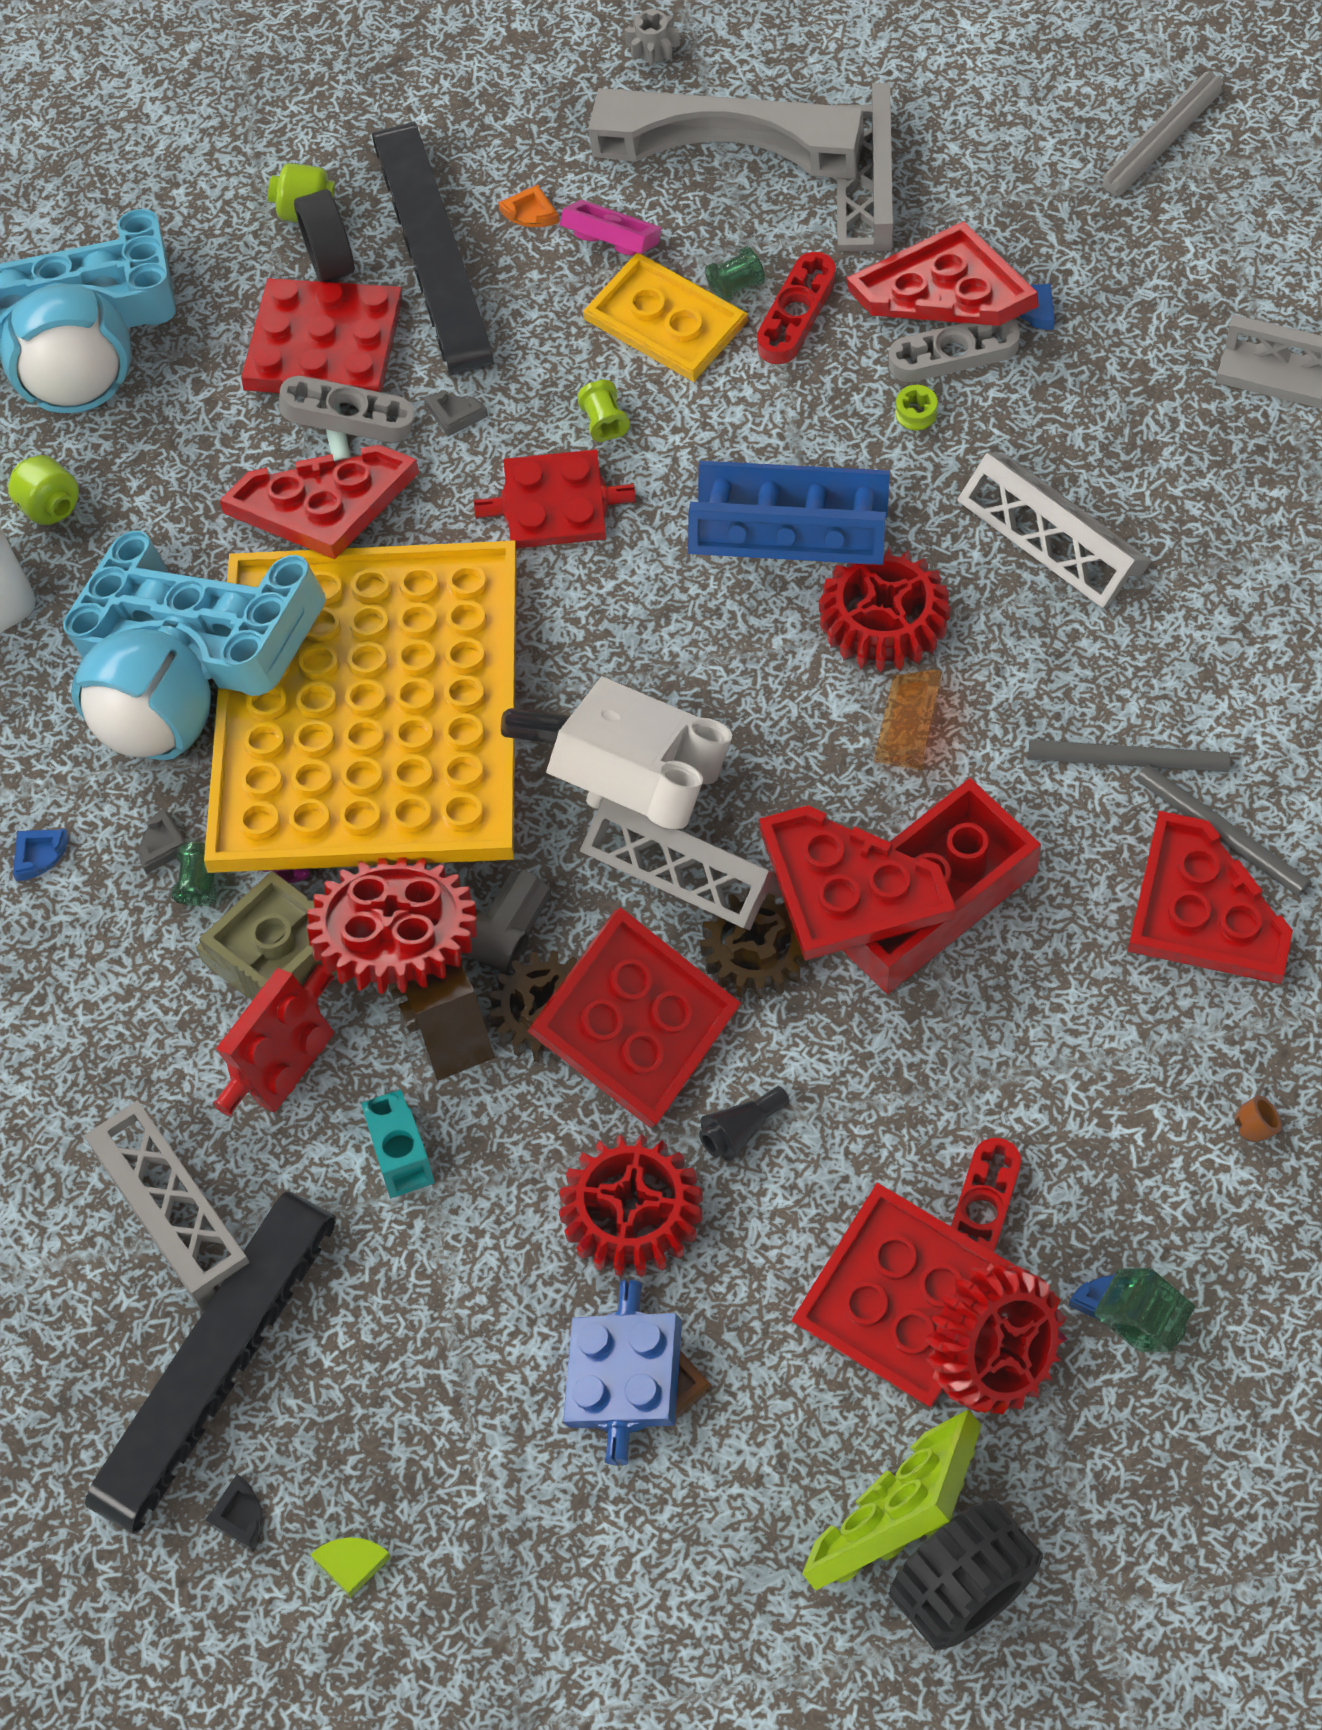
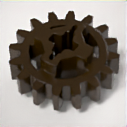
[700,889,810,999]
[489,951,578,1062]

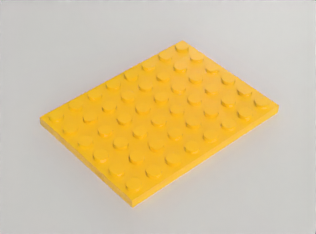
[204,541,517,873]

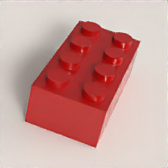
[842,778,1041,995]

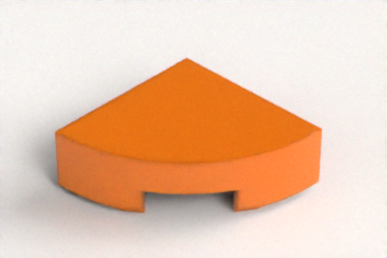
[498,184,559,227]

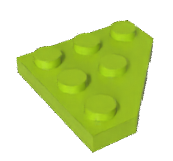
[802,1409,982,1590]

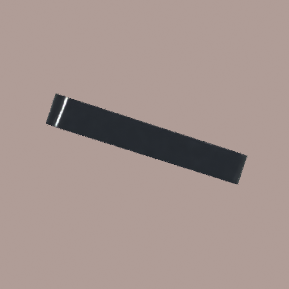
[372,121,494,376]
[85,1191,336,1534]

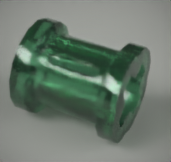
[705,246,765,301]
[171,842,217,906]

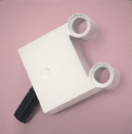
[500,676,732,829]

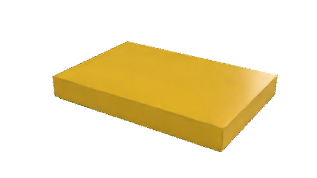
[583,253,748,382]

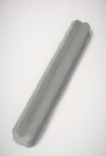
[1102,71,1223,196]

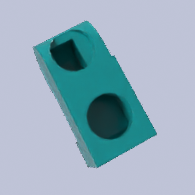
[361,1089,435,1199]

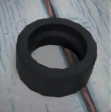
[294,189,355,282]

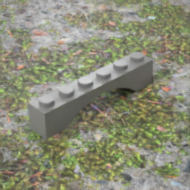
[588,88,864,179]

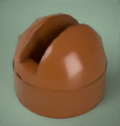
[1234,1095,1282,1142]

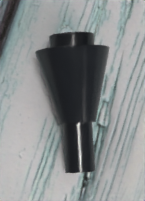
[699,1086,790,1161]

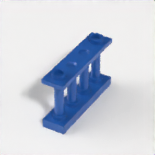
[688,460,890,565]

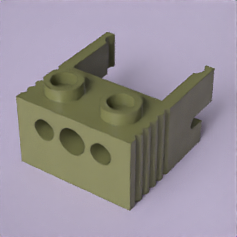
[196,871,337,1001]

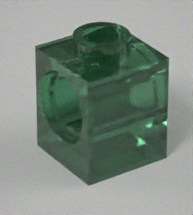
[1094,1268,1196,1352]

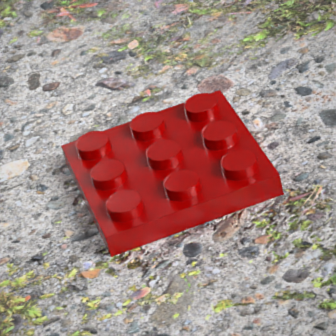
[241,278,403,393]
[527,907,741,1128]
[791,1182,1014,1410]

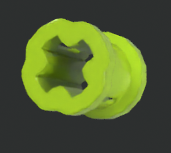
[577,379,630,442]

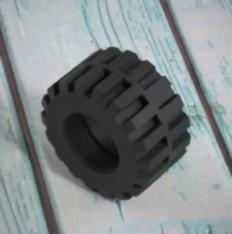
[888,1500,1043,1651]

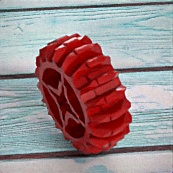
[819,546,951,673]
[559,1134,703,1278]
[925,1263,1068,1415]

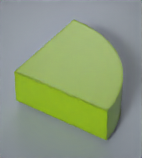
[310,1537,391,1598]

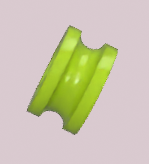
[895,384,938,431]

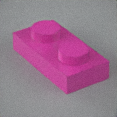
[559,199,662,256]

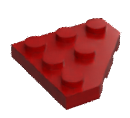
[846,221,1039,326]
[220,445,419,559]
[759,805,956,961]
[1128,811,1293,985]

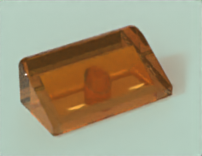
[874,670,942,770]

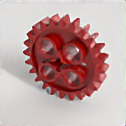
[307,857,477,994]

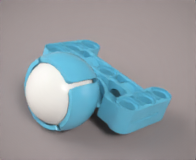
[0,209,177,413]
[63,530,326,760]

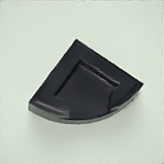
[205,1474,263,1552]

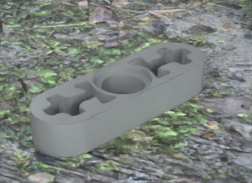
[888,319,1020,382]
[278,376,414,443]

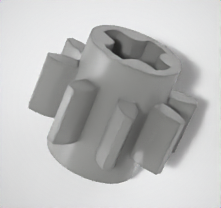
[625,9,680,65]

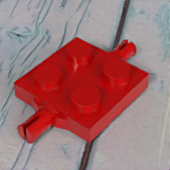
[474,449,636,548]
[213,965,335,1117]

